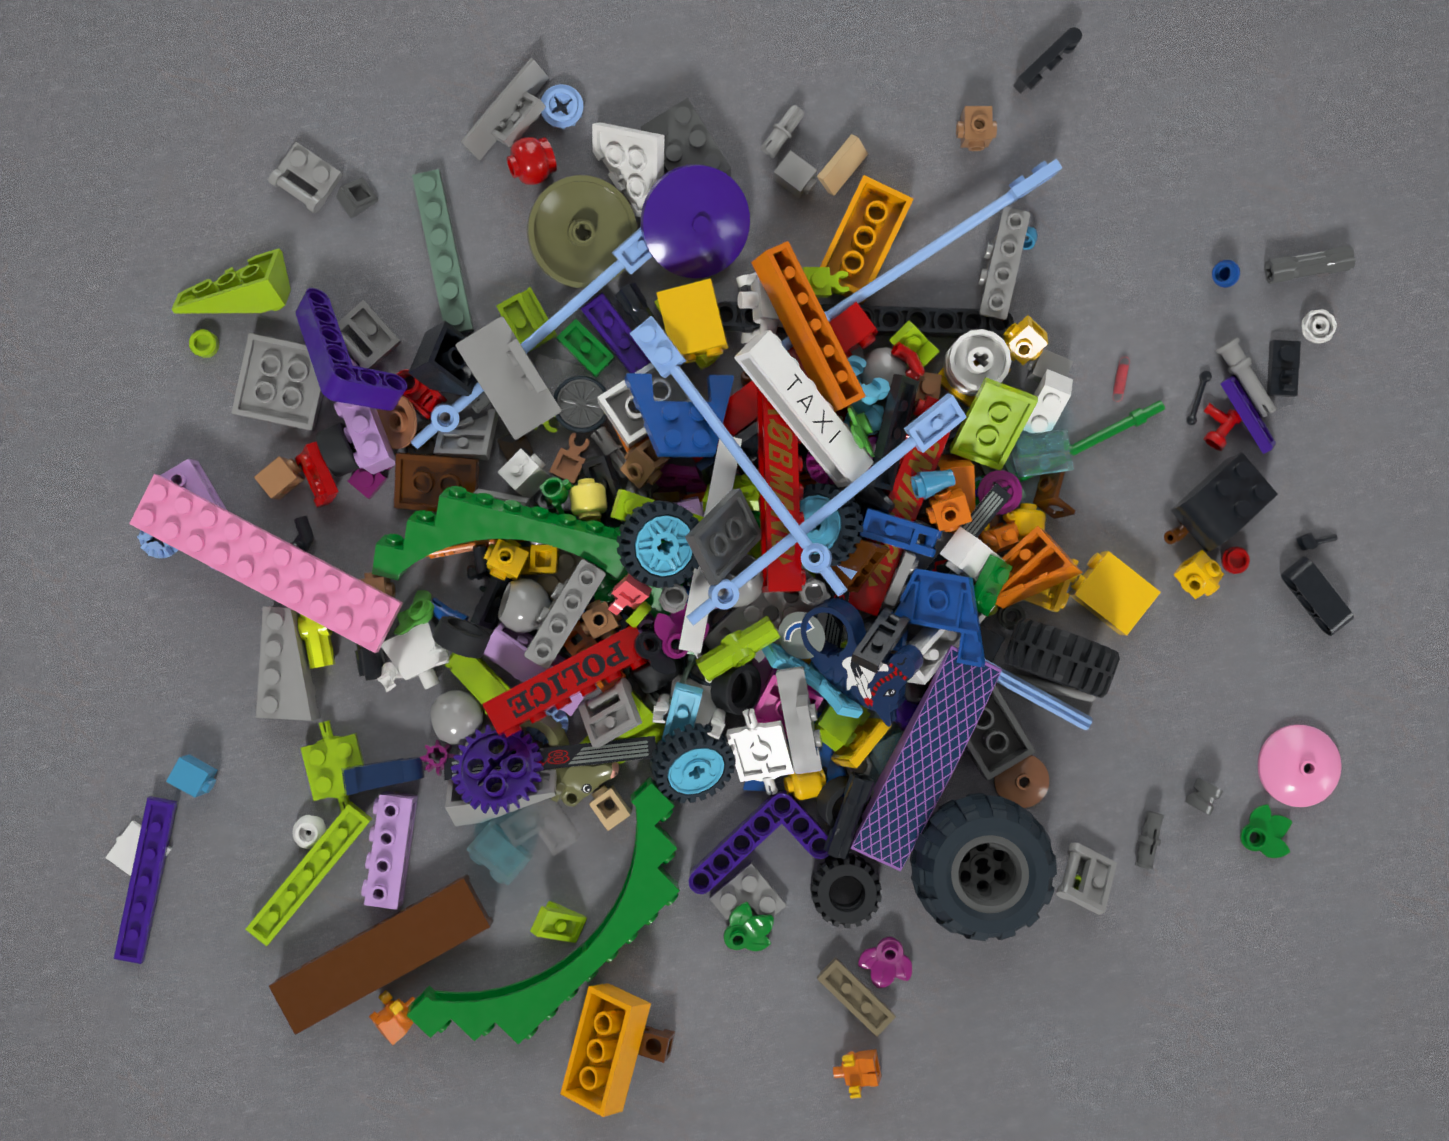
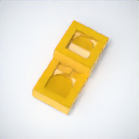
[507,545,559,575]

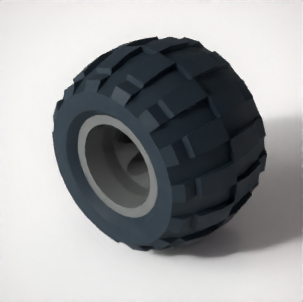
[910,793,1057,941]

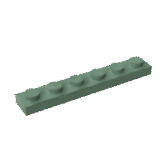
[412,169,474,333]

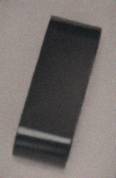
[1281,556,1354,636]

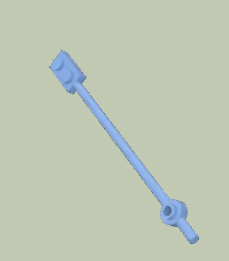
[781,159,1063,351]
[410,227,652,449]
[630,316,847,596]
[686,393,967,626]

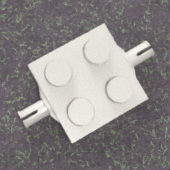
[726,708,794,795]

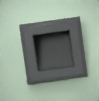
[337,177,378,218]

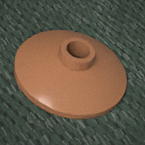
[377,395,417,449]
[994,755,1049,808]

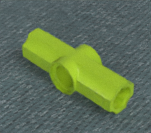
[696,616,781,681]

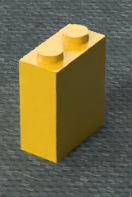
[656,278,728,364]
[1069,551,1161,636]

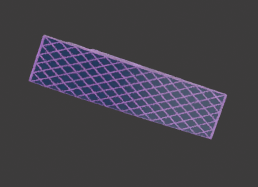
[850,645,1002,872]

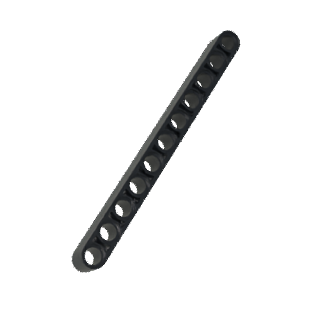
[718,301,1014,338]

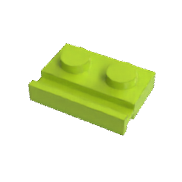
[496,287,558,353]

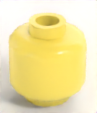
[569,478,607,521]

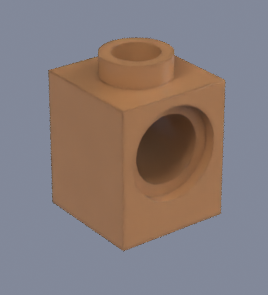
[254,456,305,500]

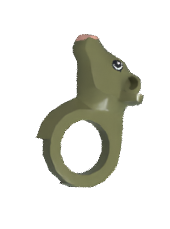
[498,715,619,807]

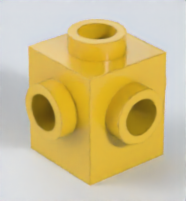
[1003,315,1048,366]
[484,539,529,580]
[1173,549,1224,599]

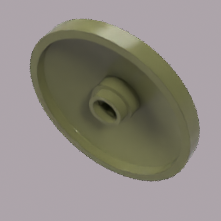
[527,175,637,289]

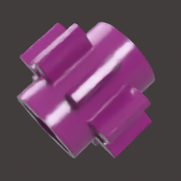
[420,740,455,776]

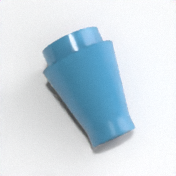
[911,469,955,499]

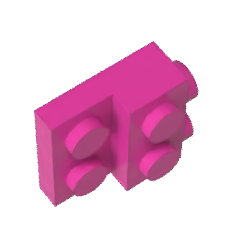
[754,668,824,739]

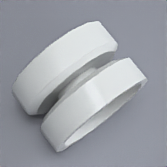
[943,329,1011,396]

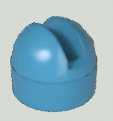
[1023,226,1038,250]

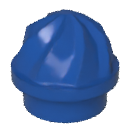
[1212,260,1240,288]

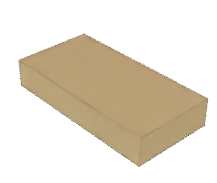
[817,134,868,196]

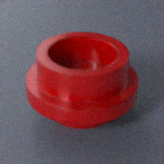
[1221,547,1250,574]

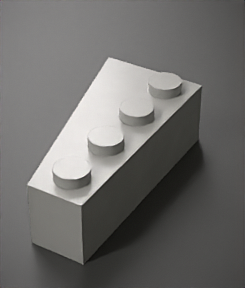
[256,606,321,721]

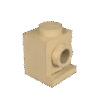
[589,785,632,831]

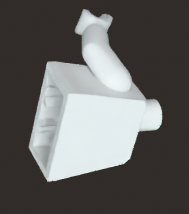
[736,272,784,344]
[377,620,449,692]
[652,674,726,740]

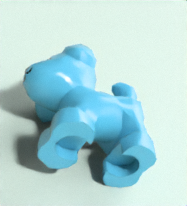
[843,355,890,436]

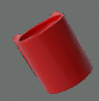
[396,369,447,420]

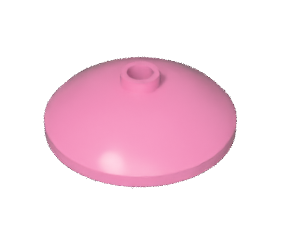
[1258,725,1341,807]

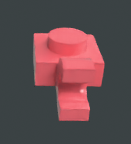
[608,573,652,615]

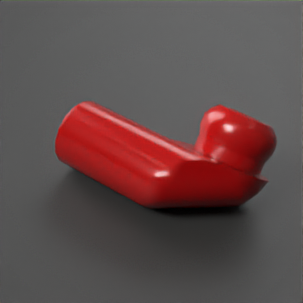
[891,342,925,381]

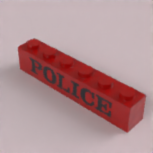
[482,626,649,738]

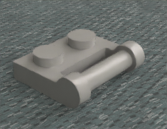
[268,142,343,213]
[338,300,402,370]
[578,678,642,748]
[1056,843,1117,915]

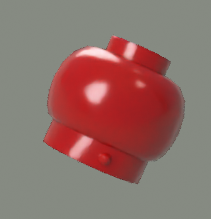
[507,137,557,185]

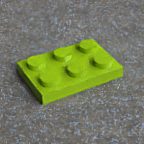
[949,377,1038,470]

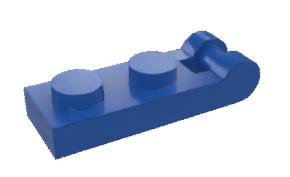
[859,507,943,557]

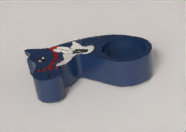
[801,598,923,727]

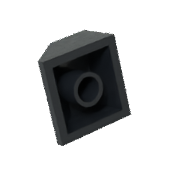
[408,321,477,396]

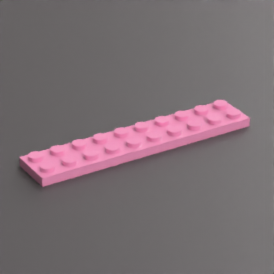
[129,474,403,653]

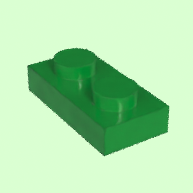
[556,319,615,378]
[974,555,1013,617]

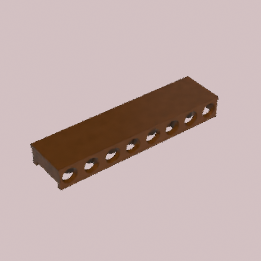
[269,874,493,1035]

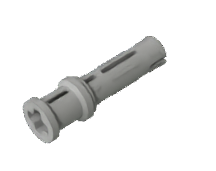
[1215,337,1277,418]

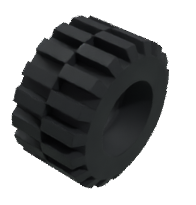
[810,853,882,928]

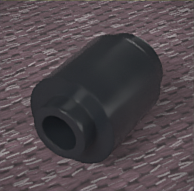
[355,643,385,681]

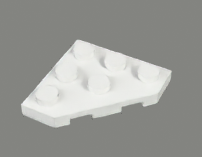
[592,122,664,217]

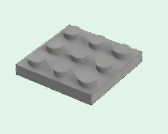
[231,333,323,432]

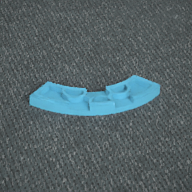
[761,643,863,718]

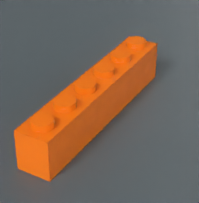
[751,241,866,412]

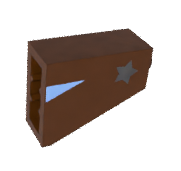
[831,538,890,592]

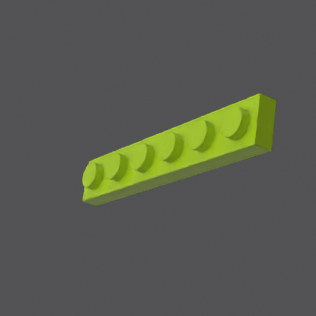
[245,802,372,947]

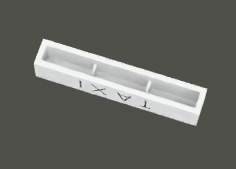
[734,330,874,488]

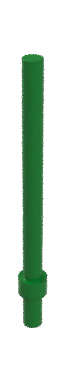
[1015,400,1165,483]

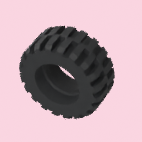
[1004,618,1120,698]

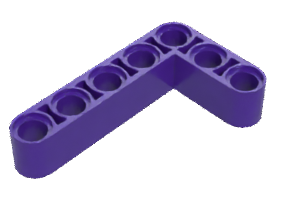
[295,288,407,411]
[689,790,829,894]

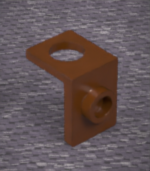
[1033,466,1075,519]

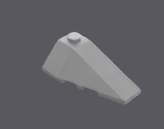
[445,769,557,826]

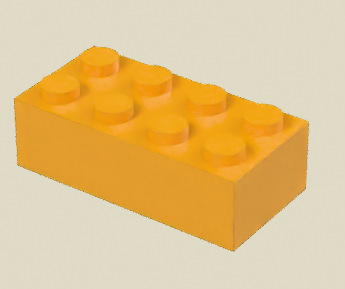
[820,175,914,305]
[560,983,651,1117]

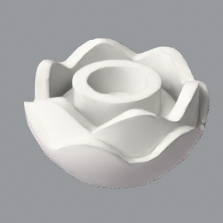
[1301,309,1337,343]
[292,815,327,849]

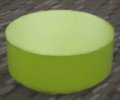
[189,329,219,358]
[626,601,652,628]

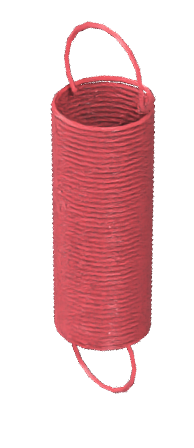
[1113,357,1130,402]

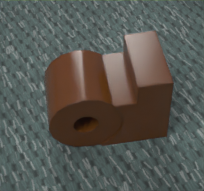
[638,1026,675,1063]

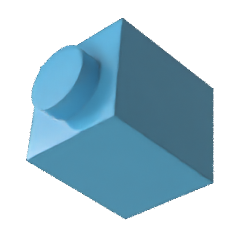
[166,754,218,798]

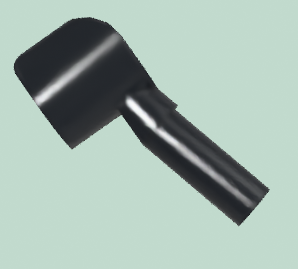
[1296,532,1338,551]

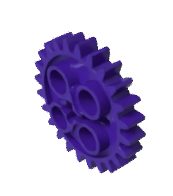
[451,725,544,815]

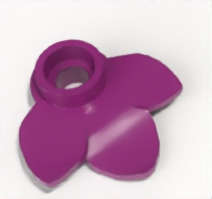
[654,603,709,659]
[858,937,912,988]

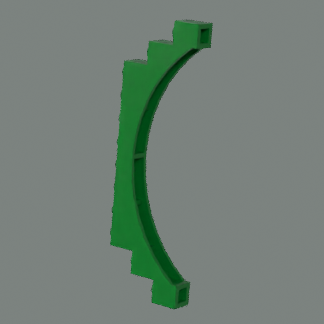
[372,486,695,655]
[407,777,680,1044]

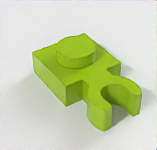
[802,267,849,298]

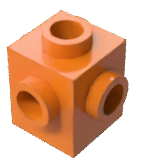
[926,488,972,532]

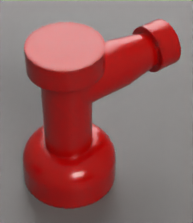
[1203,403,1242,451]

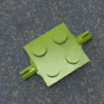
[300,720,364,812]

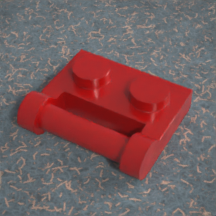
[294,441,339,508]

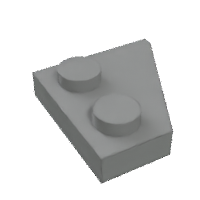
[434,409,499,460]

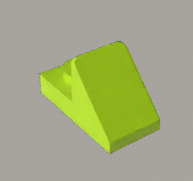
[889,321,940,368]
[530,901,587,943]

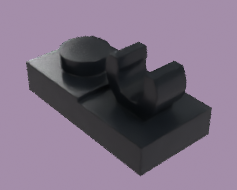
[1267,340,1301,397]
[471,572,514,630]

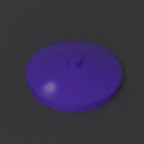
[641,164,750,278]

